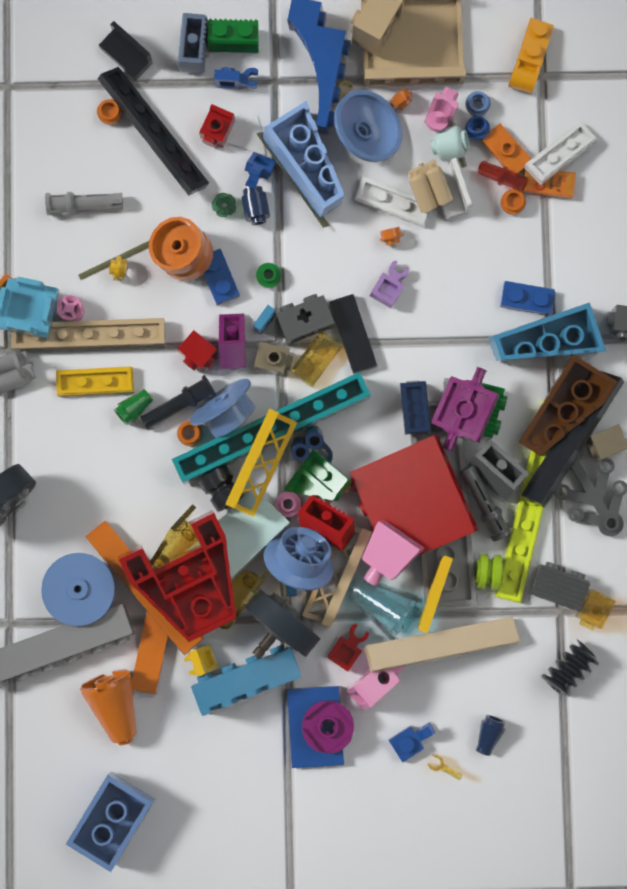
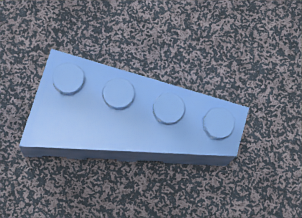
[263,101,344,218]

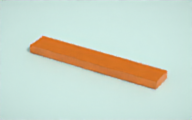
[85,521,204,656]

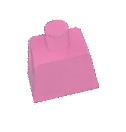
[362,520,424,586]
[346,666,406,710]

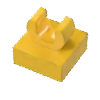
[184,644,219,677]

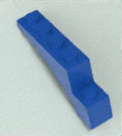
[287,0,351,135]

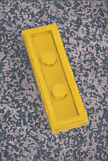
[56,366,134,397]
[417,555,453,633]

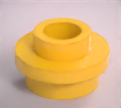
[109,255,127,281]

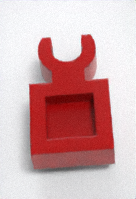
[327,623,369,672]

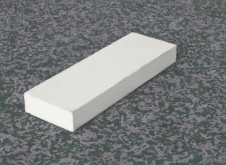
[524,121,598,185]
[354,176,430,228]

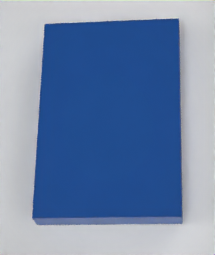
[287,686,344,768]

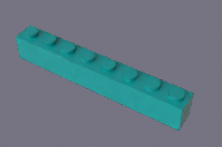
[172,372,371,485]

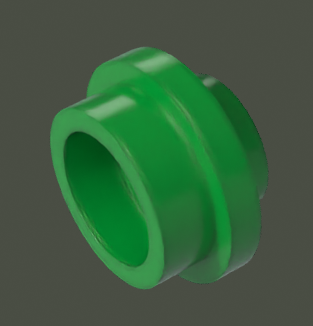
[256,263,281,288]

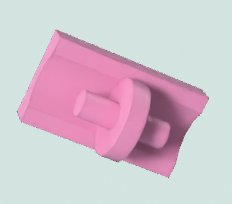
[424,87,459,132]

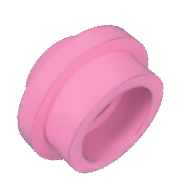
[275,492,301,517]

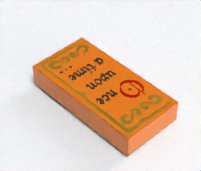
[522,169,576,199]

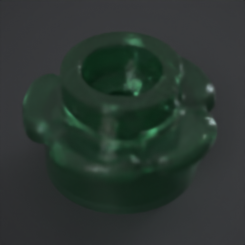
[212,193,236,217]

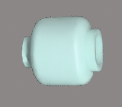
[431,126,470,161]

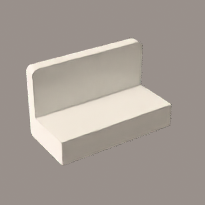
[441,158,472,220]

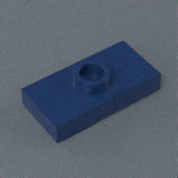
[400,381,431,435]

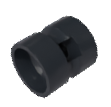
[198,464,245,513]

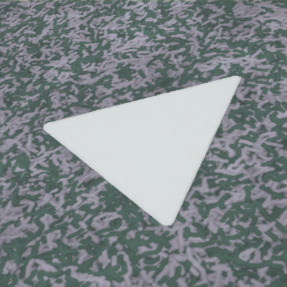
[226,115,266,155]

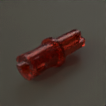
[477,161,528,192]

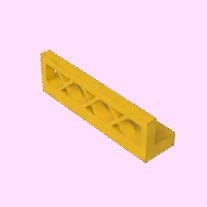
[225,408,297,517]

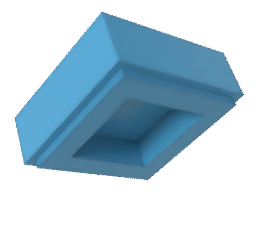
[253,305,276,334]

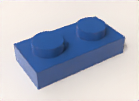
[204,248,240,305]
[500,281,555,316]

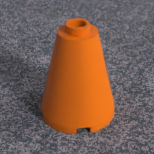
[80,669,137,746]

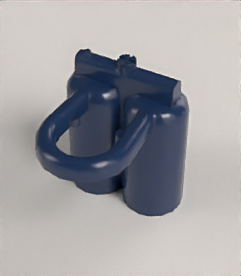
[291,426,333,462]

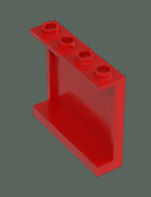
[349,435,479,556]

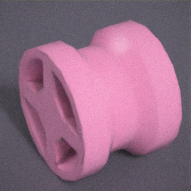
[57,295,84,321]

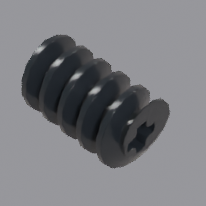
[541,639,599,695]

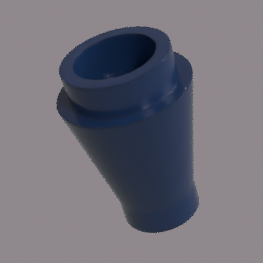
[476,715,506,756]

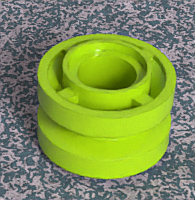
[475,553,504,591]

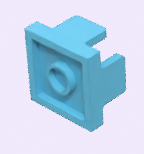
[0,277,59,339]

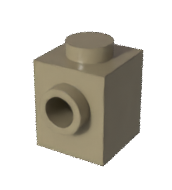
[254,342,293,377]

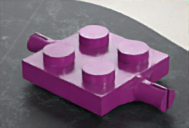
[431,367,500,452]

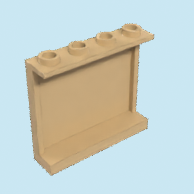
[361,0,466,87]

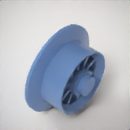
[190,379,256,437]
[264,527,334,591]
[41,553,115,626]

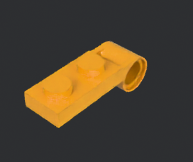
[508,18,554,94]

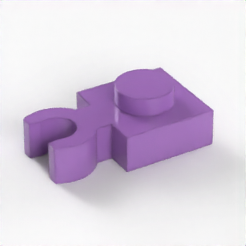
[369,261,409,308]

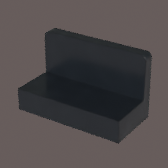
[99,21,153,81]

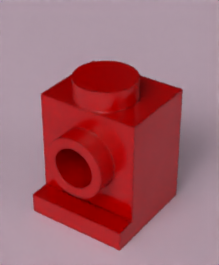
[199,104,235,148]

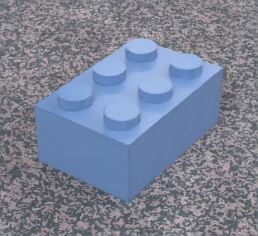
[66,772,155,872]

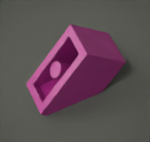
[219,313,246,370]

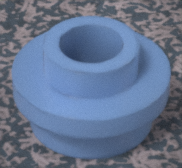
[465,91,491,116]

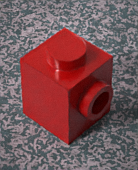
[177,330,219,372]

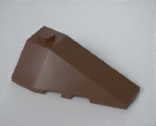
[519,355,618,456]

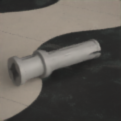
[45,192,123,215]

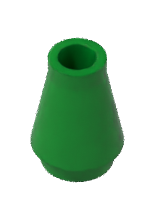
[114,389,153,425]

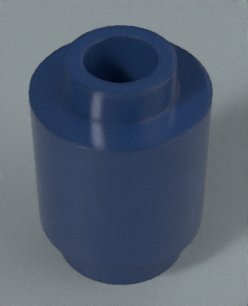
[241,186,270,225]

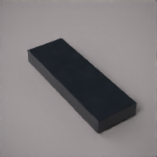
[329,294,377,374]

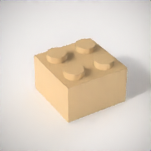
[350,0,404,57]

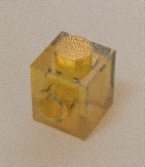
[575,589,616,631]

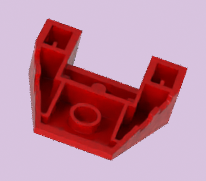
[118,510,237,642]

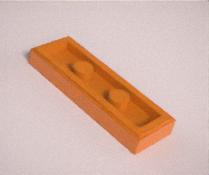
[132,612,168,694]

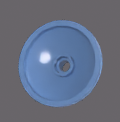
[334,90,402,163]

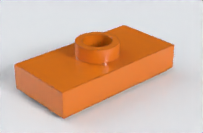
[480,123,531,178]

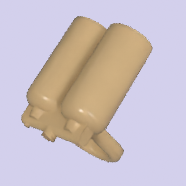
[408,160,453,213]

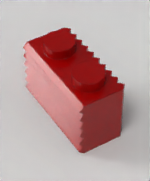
[298,495,355,551]

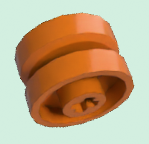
[149,217,213,281]

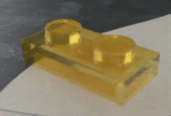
[291,331,342,387]

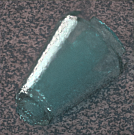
[348,577,423,640]

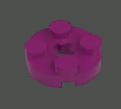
[302,700,354,753]

